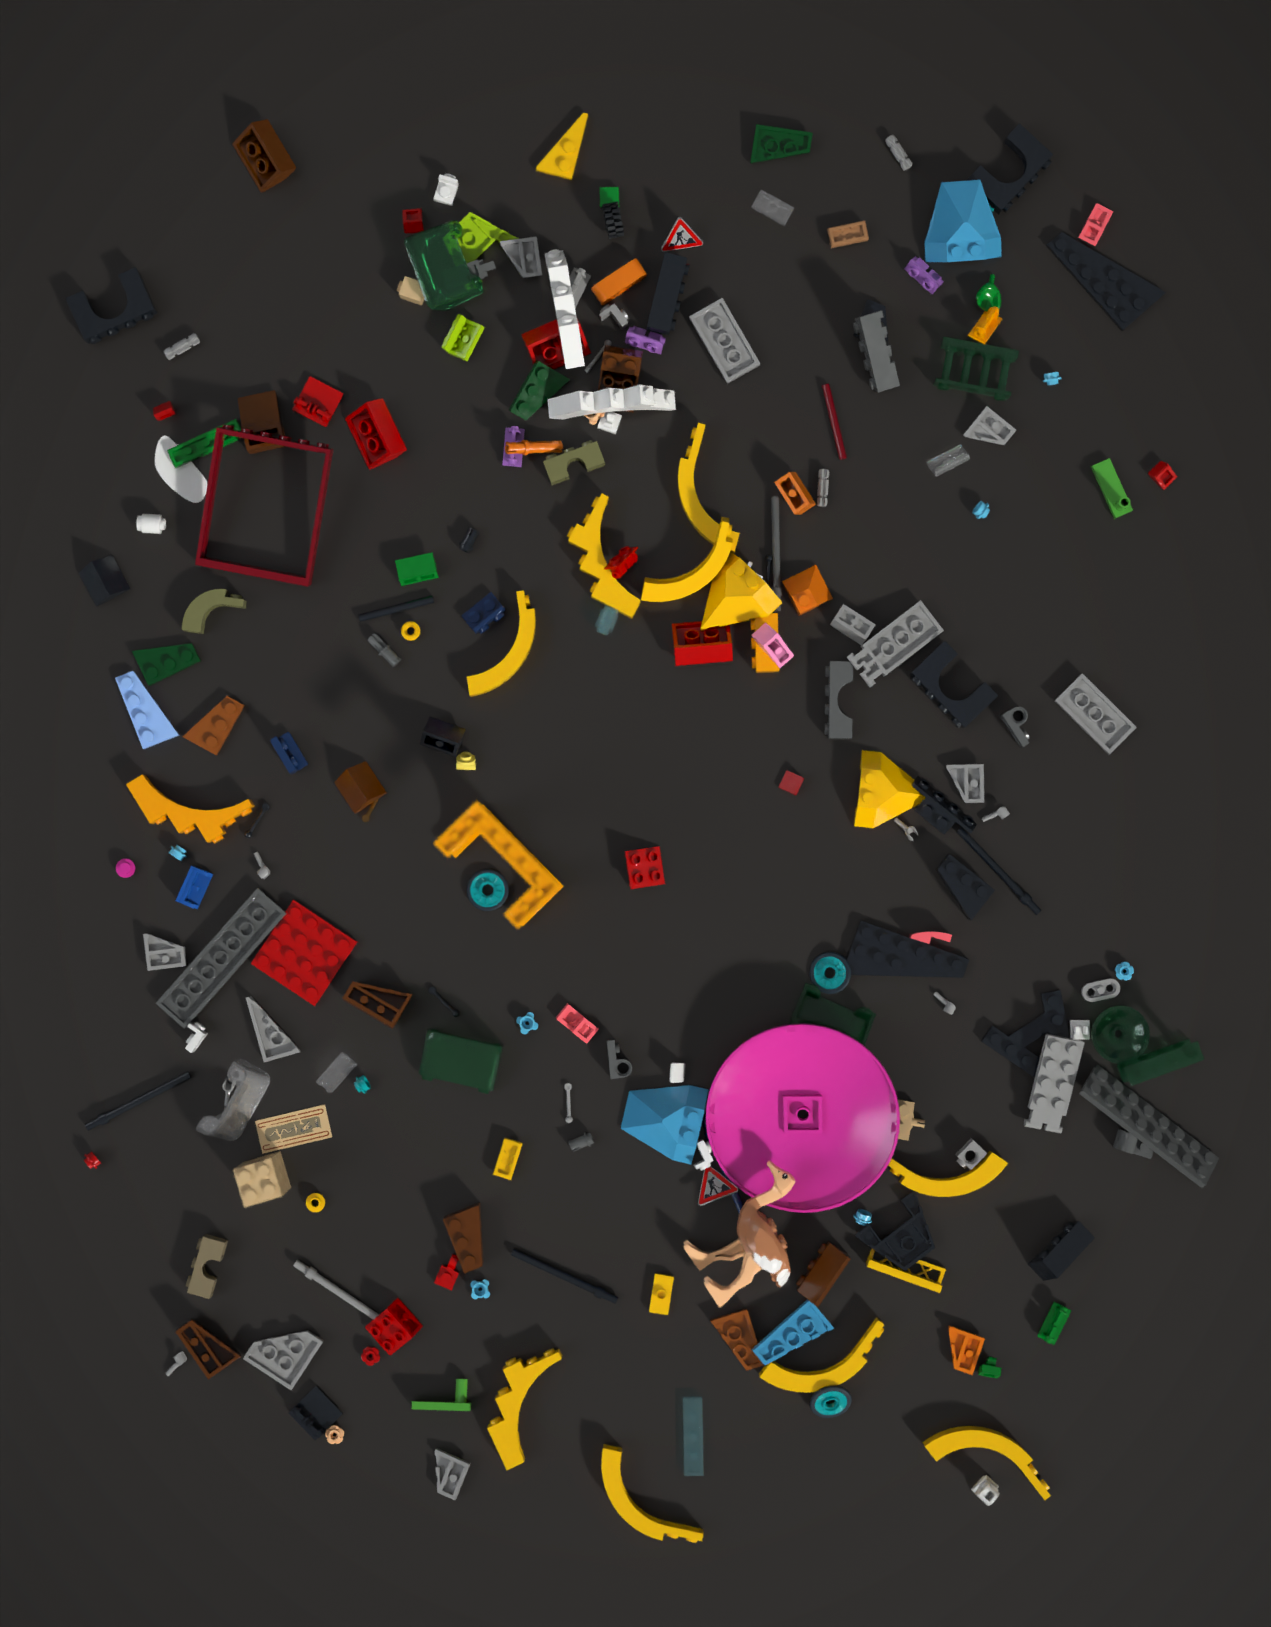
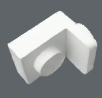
[434,174,459,206]
[185,1022,208,1053]

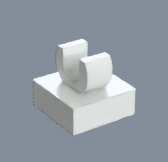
[598,412,622,434]
[1069,1020,1090,1040]

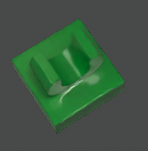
[978,1356,1002,1379]

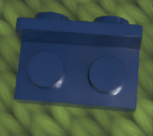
[462,592,506,634]
[270,732,308,774]

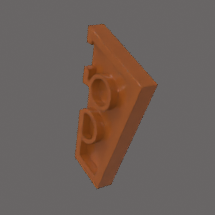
[182,696,245,755]
[710,1308,763,1371]

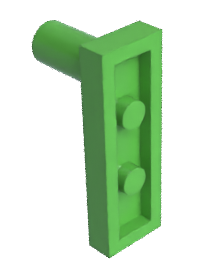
[1091,458,1133,519]
[412,1379,471,1411]

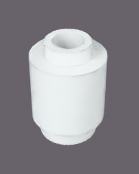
[137,514,166,534]

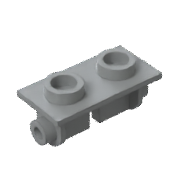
[569,267,591,308]

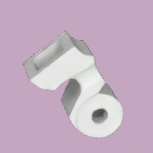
[971,1475,1000,1506]

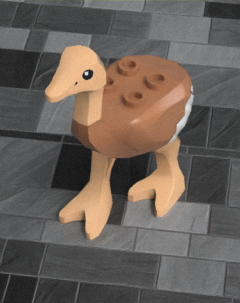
[683,1161,795,1307]

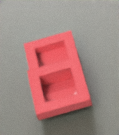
[1078,203,1113,246]
[909,931,952,944]
[555,1003,599,1044]

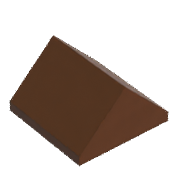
[334,761,387,814]

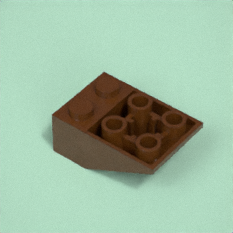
[598,345,643,413]
[238,390,286,454]

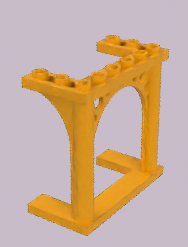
[434,801,564,928]

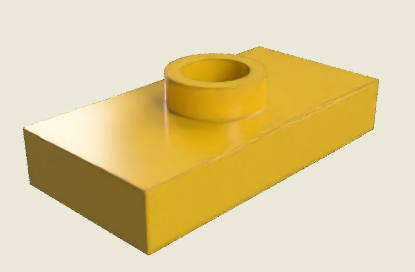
[493,1137,523,1180]
[649,1273,674,1315]

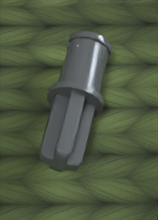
[368,633,402,667]

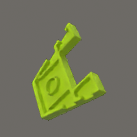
[442,212,519,294]

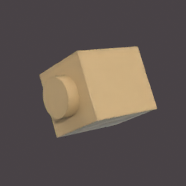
[397,276,428,305]

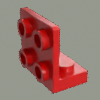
[365,1298,423,1355]

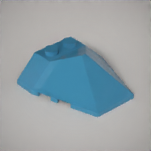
[924,180,1001,262]
[621,1085,708,1164]

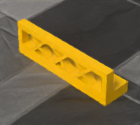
[866,1248,946,1293]

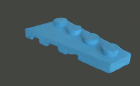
[751,1299,834,1365]

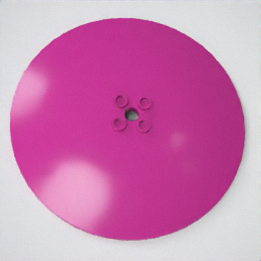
[706,1024,900,1213]

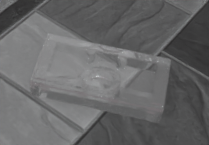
[751,190,794,226]
[927,445,970,477]

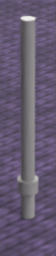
[293,1260,379,1319]

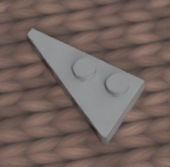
[246,996,300,1062]

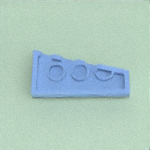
[115,671,179,749]

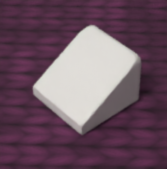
[669,1062,685,1083]

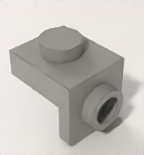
[599,303,629,330]

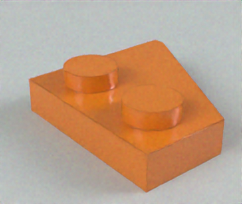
[948,1325,985,1375]

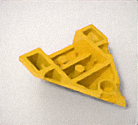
[700,552,782,631]
[854,750,925,828]

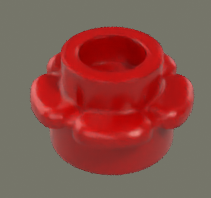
[83,1151,101,1169]
[361,1347,380,1366]

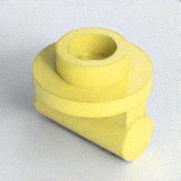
[456,752,476,770]

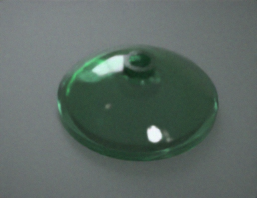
[1091,1005,1150,1064]

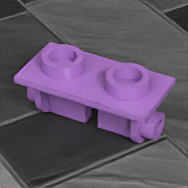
[904,256,944,294]
[625,326,666,354]
[502,426,525,467]

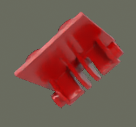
[292,376,344,427]
[625,846,665,889]

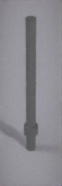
[771,496,783,611]

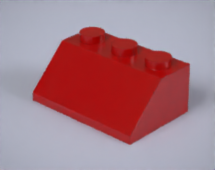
[521,319,591,370]
[345,398,407,470]
[672,621,733,666]

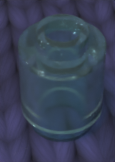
[594,605,619,635]

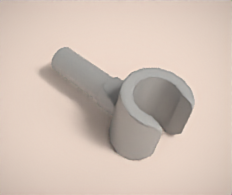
[982,807,1010,822]
[894,818,918,841]
[254,852,270,879]
[933,991,956,1015]
[222,1078,237,1106]
[165,1351,187,1376]

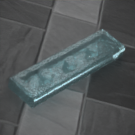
[683,1397,704,1476]

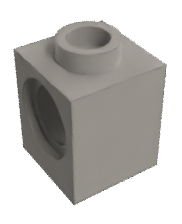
[955,1138,987,1170]

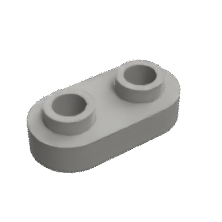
[1081,978,1120,1002]

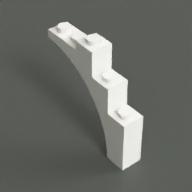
[544,249,585,369]
[548,385,676,420]

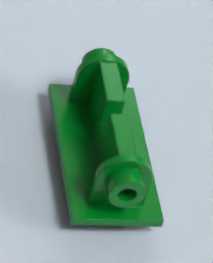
[1037,1302,1072,1345]

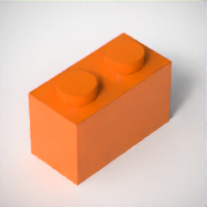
[774,472,816,515]

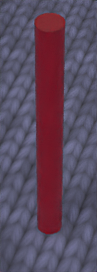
[822,384,847,460]

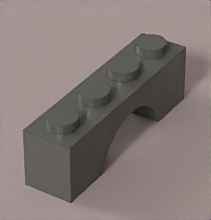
[824,661,853,739]

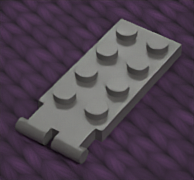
[847,600,944,687]
[1023,1034,1084,1133]

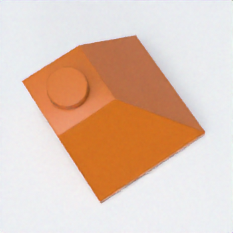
[782,565,833,616]

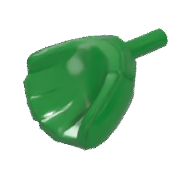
[976,274,1001,312]

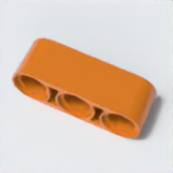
[591,258,648,305]

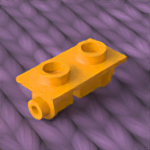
[968,306,1003,345]

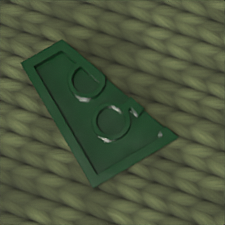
[750,124,813,164]
[509,360,570,420]
[132,643,201,686]

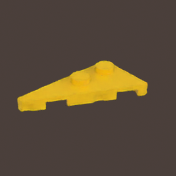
[536,113,588,180]

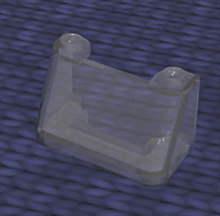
[195,1058,270,1141]

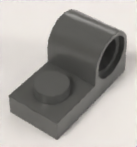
[1000,707,1029,748]
[607,1039,632,1079]
[1113,1129,1153,1159]

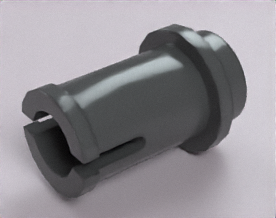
[568,1132,594,1152]

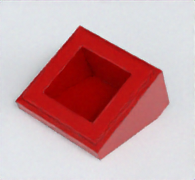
[403,208,424,234]
[153,401,175,421]
[1148,461,1177,490]
[778,770,804,796]

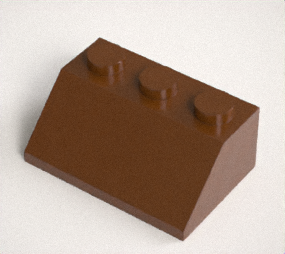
[232,119,296,193]
[796,1240,850,1307]

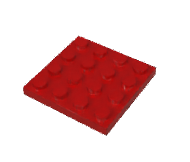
[251,900,358,1006]

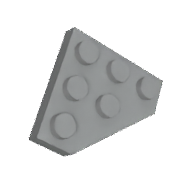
[243,1330,324,1390]

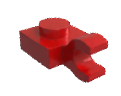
[434,1254,460,1291]

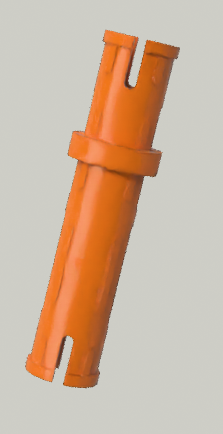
[505,440,563,455]

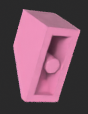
[751,622,794,668]

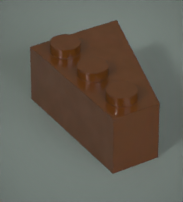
[343,981,412,1029]
[443,1202,483,1273]
[175,1319,241,1380]

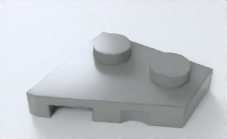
[143,934,187,971]

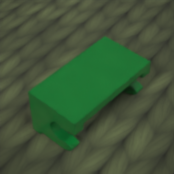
[395,552,439,586]

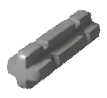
[885,135,912,171]
[164,333,200,360]
[817,469,829,507]

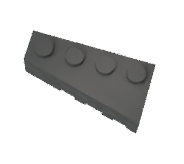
[853,311,900,392]

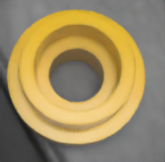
[401,621,420,641]
[306,1193,325,1212]

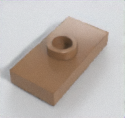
[827,220,869,248]

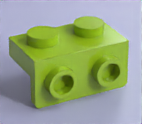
[442,314,484,362]

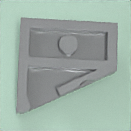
[500,236,542,278]
[963,406,1016,445]
[946,764,984,803]
[435,1448,471,1500]

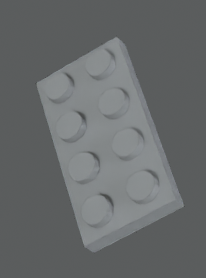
[689,298,760,384]
[1054,674,1137,755]

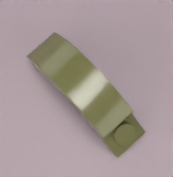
[182,589,247,634]

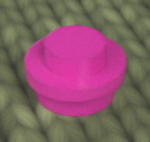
[116,859,135,878]

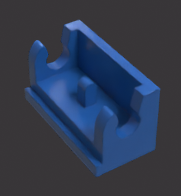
[175,866,213,909]

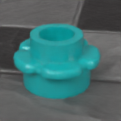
[354,1075,371,1094]

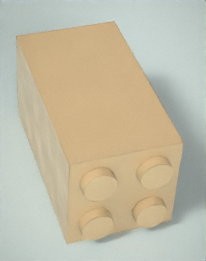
[233,1151,291,1208]

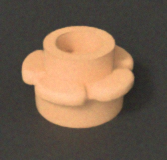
[325,1425,344,1444]

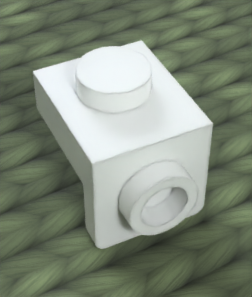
[694,1139,714,1171]

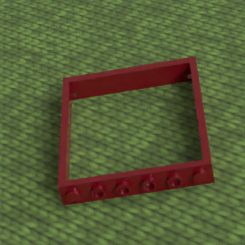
[195,424,333,586]

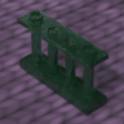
[933,337,1019,401]
[1116,1038,1204,1086]

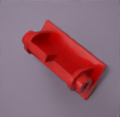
[604,546,638,579]

